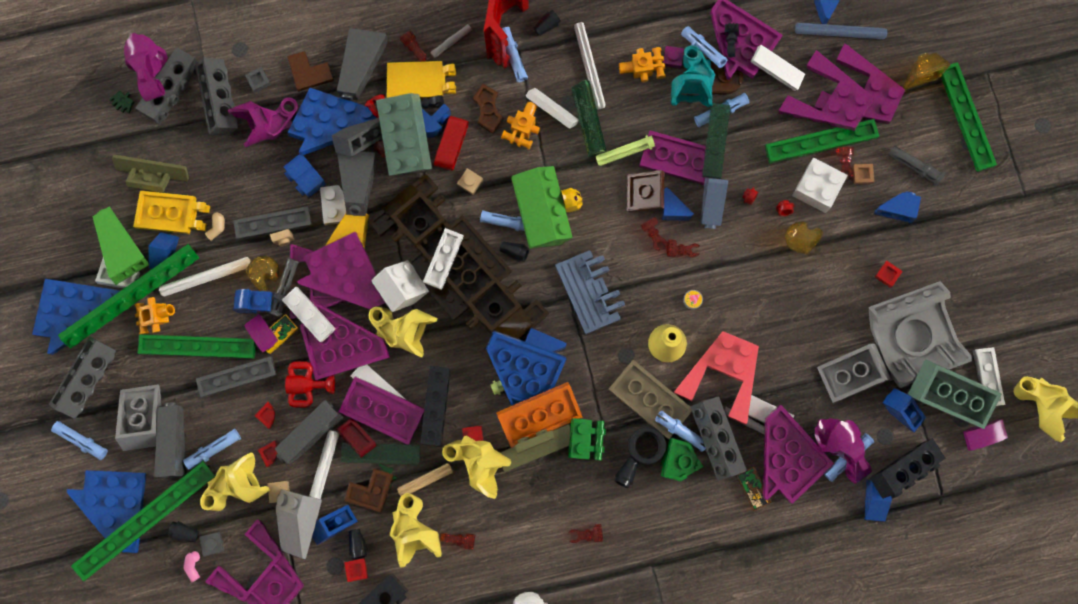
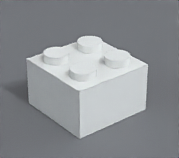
[792,158,848,213]
[371,260,429,312]

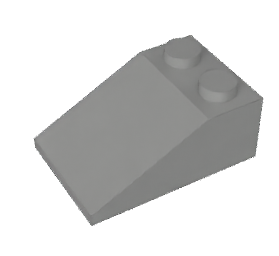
[817,344,891,403]
[115,384,162,451]
[276,489,322,559]

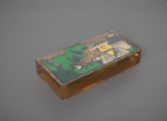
[736,467,772,511]

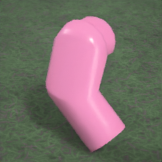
[184,551,200,583]

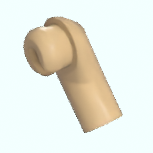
[205,212,225,241]

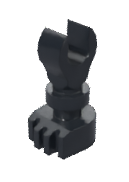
[724,23,740,58]
[420,95,444,109]

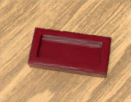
[336,418,377,458]

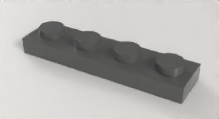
[233,206,312,240]
[196,356,277,398]

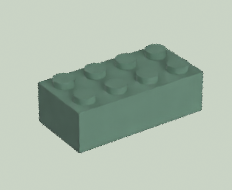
[376,93,432,176]
[908,359,1002,429]

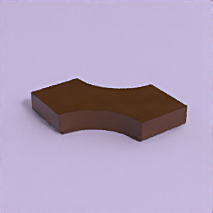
[473,84,504,134]

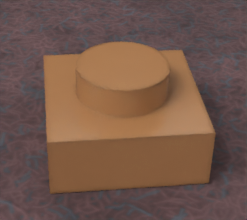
[852,164,874,184]

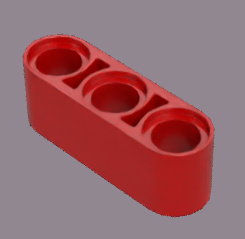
[434,116,469,171]

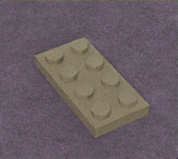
[608,360,692,440]

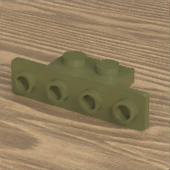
[112,155,189,192]
[500,425,571,472]

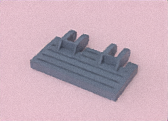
[555,250,625,335]

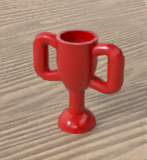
[285,361,335,408]

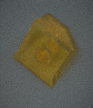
[903,53,950,90]

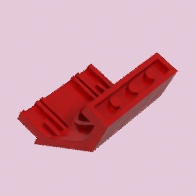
[484,0,529,69]

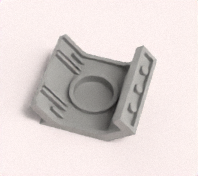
[868,281,972,388]

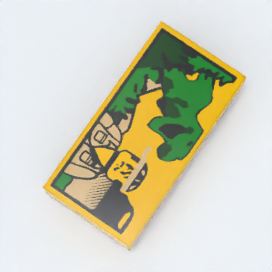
[266,314,299,354]

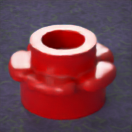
[742,187,759,205]
[776,200,794,216]

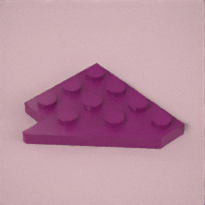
[710,0,783,81]
[297,232,386,309]
[300,303,390,380]
[763,405,834,504]

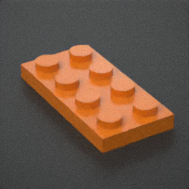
[496,382,583,448]

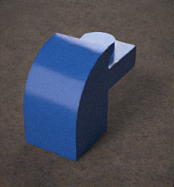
[422,104,451,138]
[233,289,272,314]

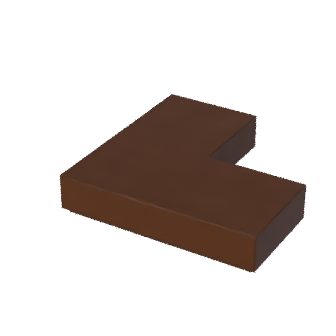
[287,51,334,92]
[344,469,393,512]

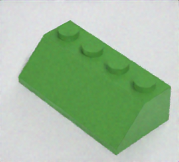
[511,166,573,249]

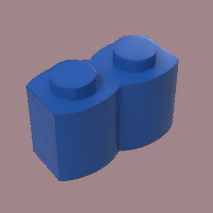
[283,154,326,198]

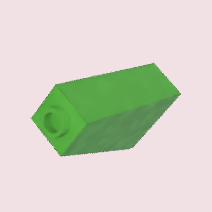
[92,207,149,285]

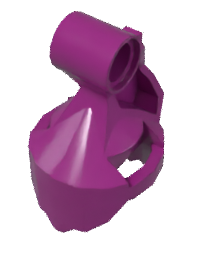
[124,33,168,102]
[227,98,298,148]
[815,418,872,484]

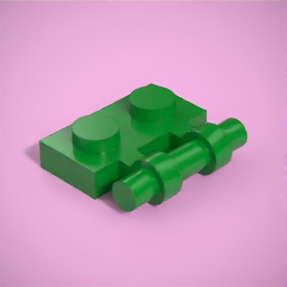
[568,418,606,460]

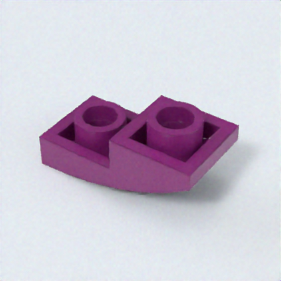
[244,314,278,352]
[963,419,1008,451]

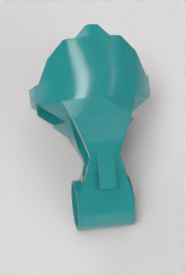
[671,45,715,107]

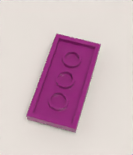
[639,130,722,185]
[339,376,425,445]

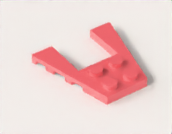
[674,331,759,425]

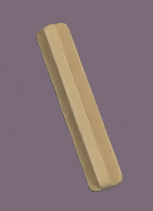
[397,463,453,496]

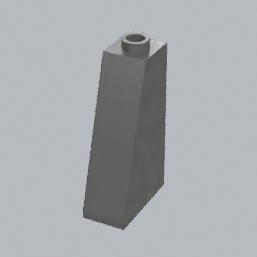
[337,28,388,101]
[337,151,377,216]
[275,400,344,464]
[154,402,186,479]

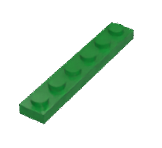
[938,62,997,172]
[765,119,879,164]
[137,334,256,359]

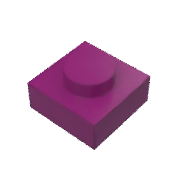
[663,46,684,69]

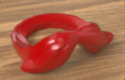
[365,94,385,118]

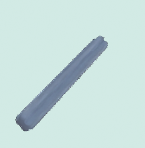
[795,23,887,39]

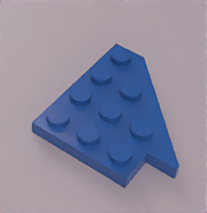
[288,88,378,156]
[32,279,120,355]
[486,330,566,406]
[67,470,146,553]

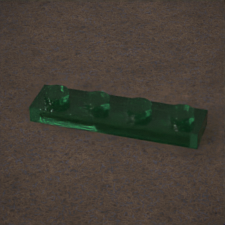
[571,80,607,157]
[702,103,731,179]
[341,443,421,465]

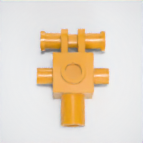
[619,47,666,82]
[501,102,540,150]
[134,297,175,335]

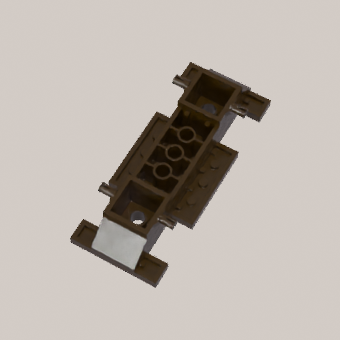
[368,174,549,364]

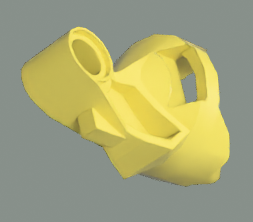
[368,307,438,358]
[1013,376,1078,442]
[442,435,511,499]
[200,452,270,511]
[390,493,442,568]

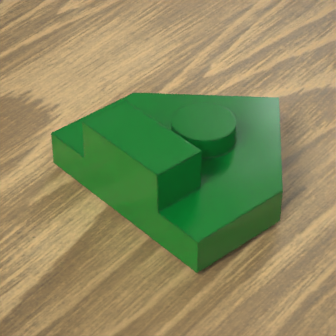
[660,438,703,481]

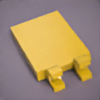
[387,61,456,99]
[133,191,210,234]

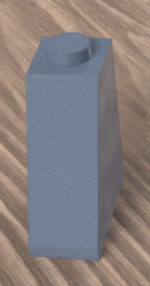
[700,178,728,229]

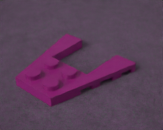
[814,43,905,124]
[779,50,874,131]
[205,519,304,604]

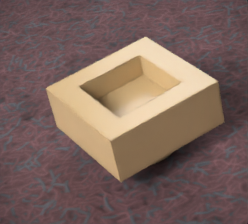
[457,168,483,195]
[270,229,294,247]
[268,481,290,503]

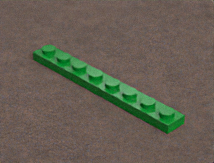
[58,244,199,349]
[71,461,215,582]

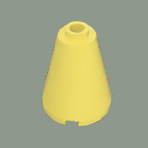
[648,324,687,362]

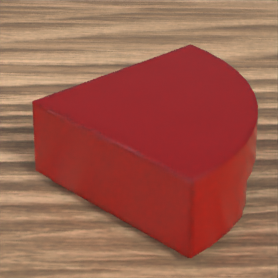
[255,402,275,429]
[258,441,278,467]

